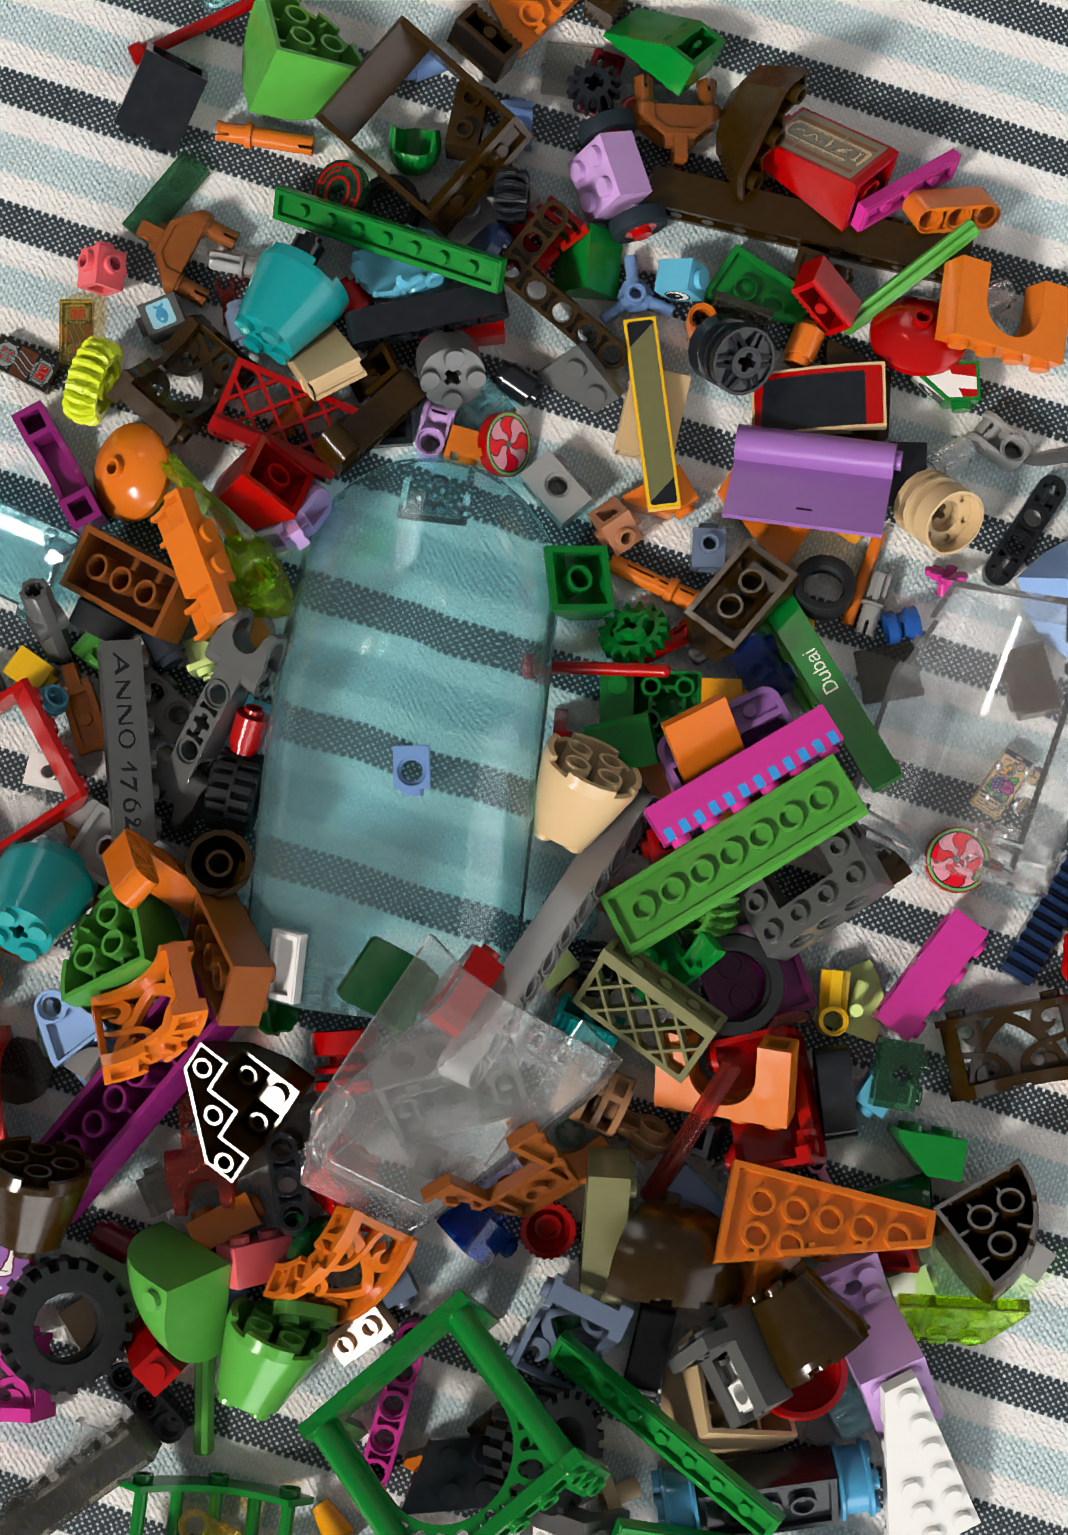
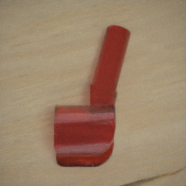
[215,278,237,326]

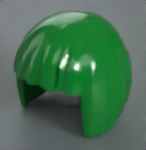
[387,124,441,176]

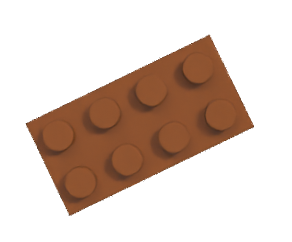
[59,524,196,645]
[185,890,276,1026]

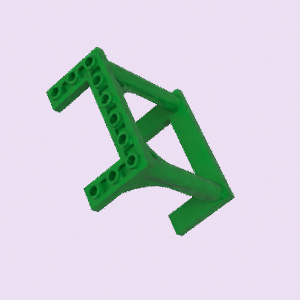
[297,1289,612,1535]

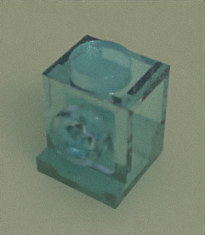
[461,377,517,431]

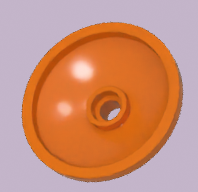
[93,422,172,522]

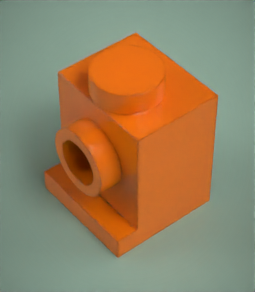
[443,424,484,470]

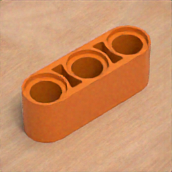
[902,186,1001,234]

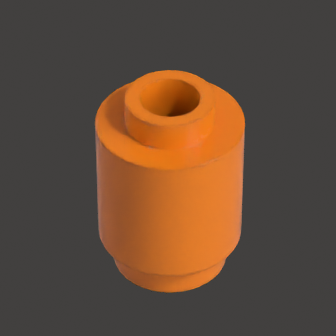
[783,319,825,368]

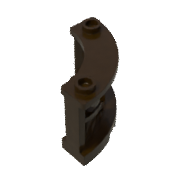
[106,314,260,448]
[934,988,1068,1102]

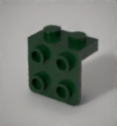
[336,936,443,1040]

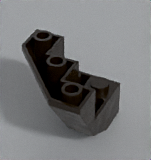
[716,65,808,201]
[183,1040,316,1183]

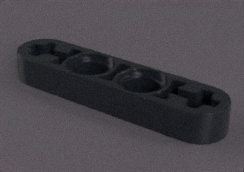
[981,475,1066,588]

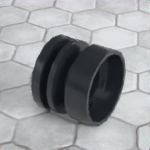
[688,313,776,395]

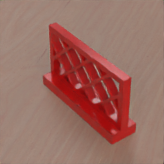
[207,357,359,485]

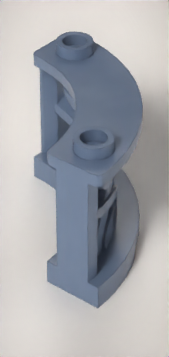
[506,1273,634,1394]

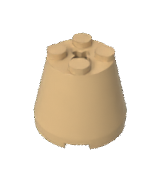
[530,732,642,854]

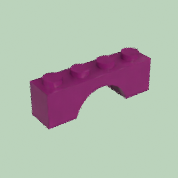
[11,400,110,538]

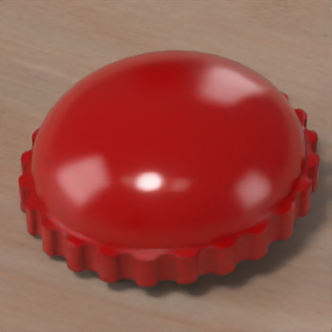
[520,1202,577,1260]

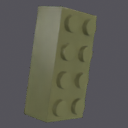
[579,1146,637,1306]

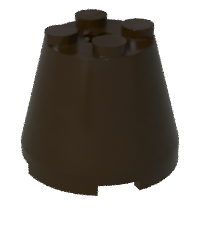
[0,1136,92,1260]
[747,1261,871,1389]

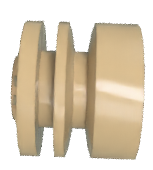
[894,469,984,555]

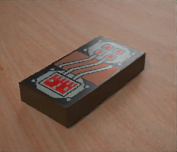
[0,335,63,395]

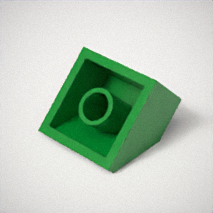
[543,545,615,621]

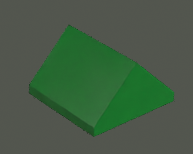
[554,223,622,301]
[583,712,660,769]

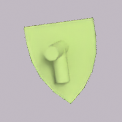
[812,959,884,1043]

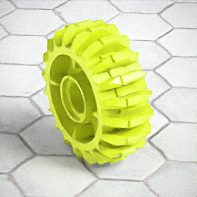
[62,336,124,426]

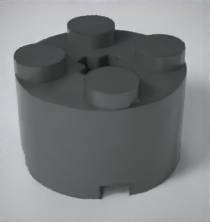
[415,330,487,410]

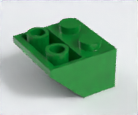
[887,1119,968,1182]

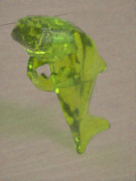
[158,453,295,619]

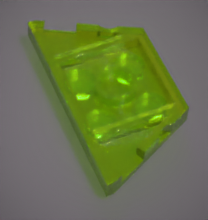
[897,1293,1031,1346]

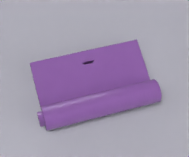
[722,424,904,538]

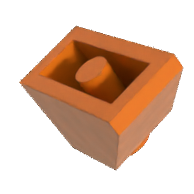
[621,464,699,521]

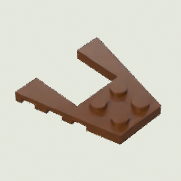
[420,1120,581,1218]

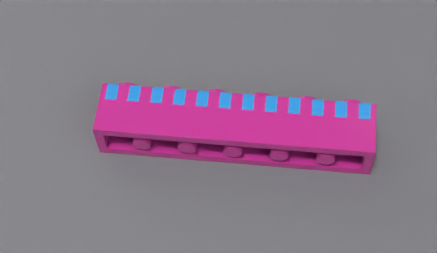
[643,704,844,849]

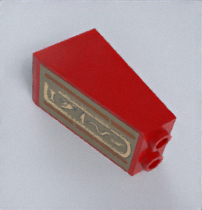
[763,107,899,231]

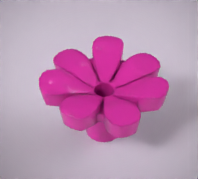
[925,565,968,597]

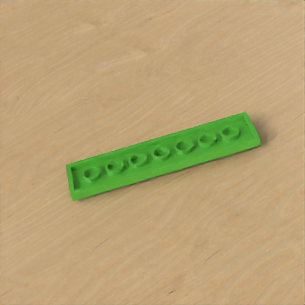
[599,753,869,958]

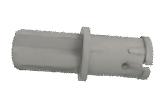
[208,250,258,279]
[853,571,892,638]

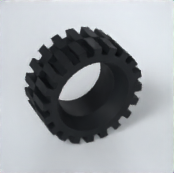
[483,1380,604,1516]

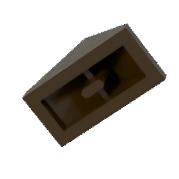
[350,341,402,404]

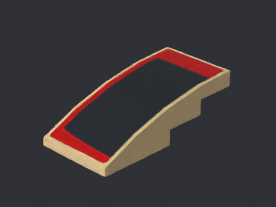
[751,361,887,435]

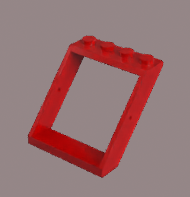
[0,677,89,857]

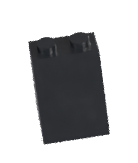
[114,41,208,154]

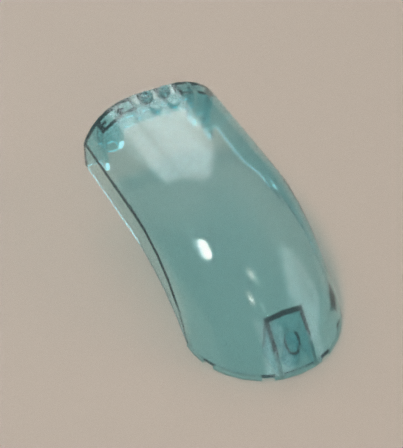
[248,458,558,1024]

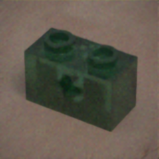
[868,1036,928,1113]

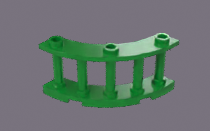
[117,1471,314,1535]

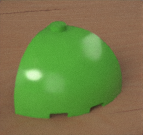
[242,0,363,120]
[60,884,185,1010]
[127,1221,231,1363]

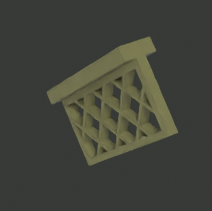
[571,935,728,1084]

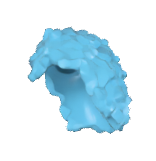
[350,223,452,301]

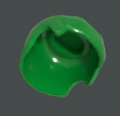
[256,998,300,1036]

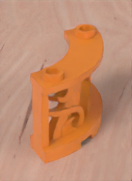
[90,940,208,1085]
[262,1205,418,1325]

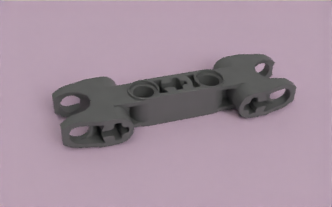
[151,607,287,833]

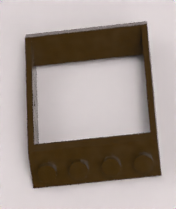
[314,15,534,237]

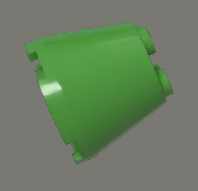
[217,1295,328,1421]

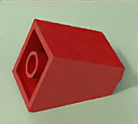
[201,434,315,537]

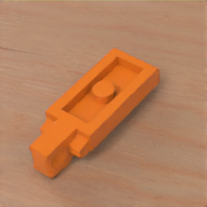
[59,662,104,756]

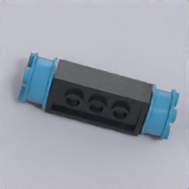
[651,1437,881,1535]

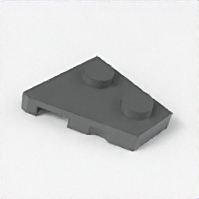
[536,341,624,413]

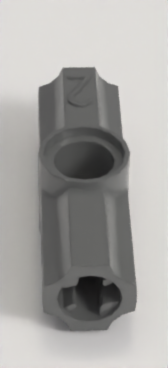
[19,578,74,664]

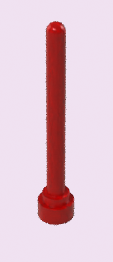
[127,0,255,68]
[517,653,671,680]

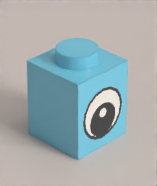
[654,258,709,302]

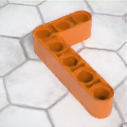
[102,828,252,918]

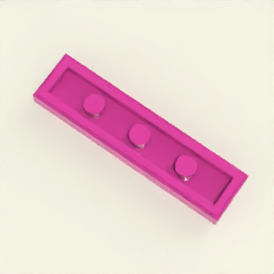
[851,148,961,232]

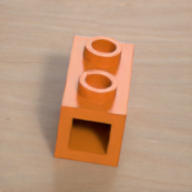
[185,1189,267,1250]

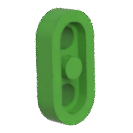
[272,1300,338,1333]

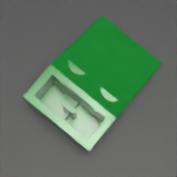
[603,8,726,96]
[598,671,701,740]

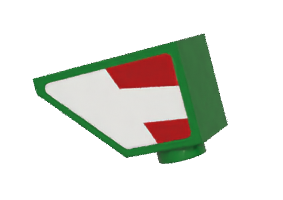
[907,361,981,413]

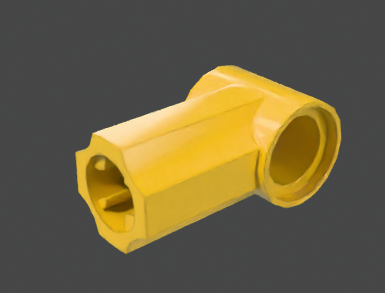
[814,969,851,1037]

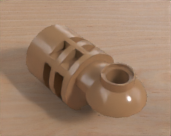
[549,1051,677,1161]

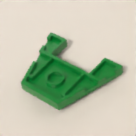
[632,931,726,1010]

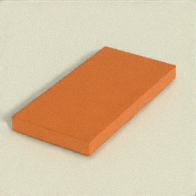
[660,693,763,832]

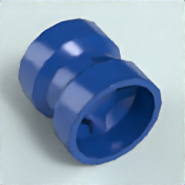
[880,605,923,645]

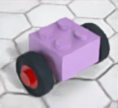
[567,108,668,243]

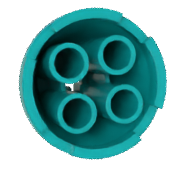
[234,242,349,365]
[0,838,98,961]

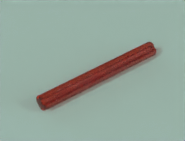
[640,1059,741,1200]

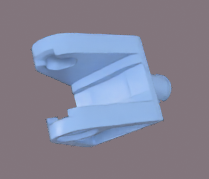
[34,989,120,1087]

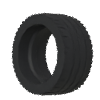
[687,933,785,1036]

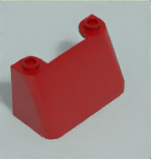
[706,1025,827,1173]

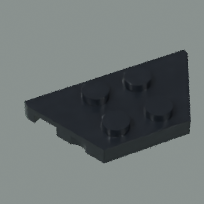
[399,1434,505,1515]

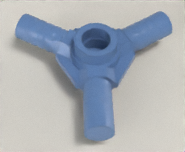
[599,255,675,325]

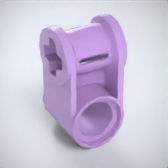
[415,398,459,465]

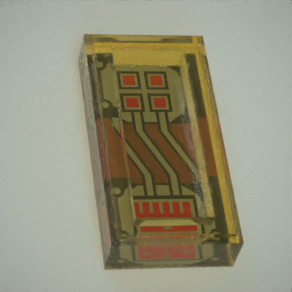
[58,299,95,366]

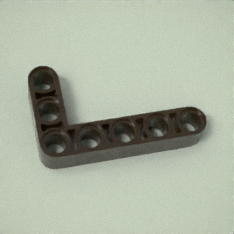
[501,200,627,370]

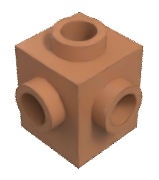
[587,496,644,556]

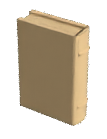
[286,324,367,401]
[613,370,692,460]

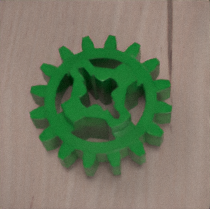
[598,601,671,663]

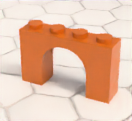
[935,254,1068,373]
[654,1018,799,1130]

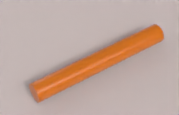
[841,533,886,627]

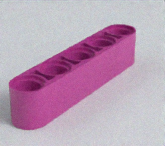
[364,1317,424,1486]

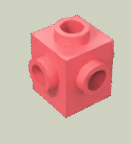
[77,241,127,296]

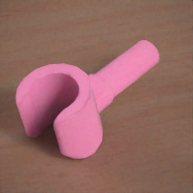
[807,1163,833,1184]

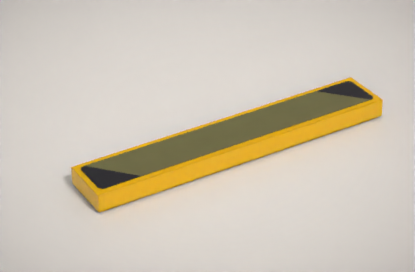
[623,316,681,513]

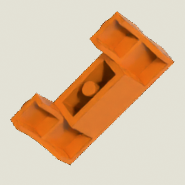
[150,487,238,642]

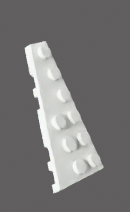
[880,1369,981,1535]

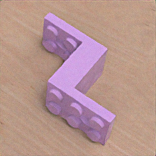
[812,1252,944,1445]

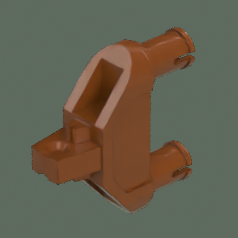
[631,74,722,168]
[136,209,240,308]

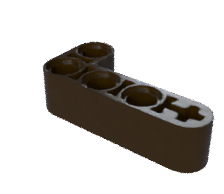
[315,368,427,477]

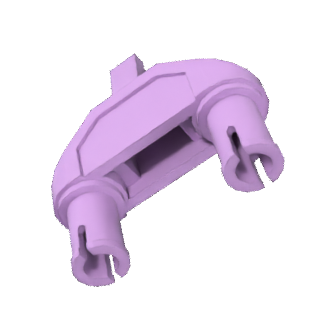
[246,478,332,555]

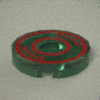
[312,160,370,211]

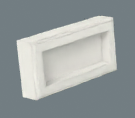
[267,927,308,1005]

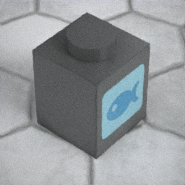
[136,292,186,345]

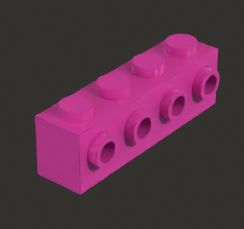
[871,908,989,1041]

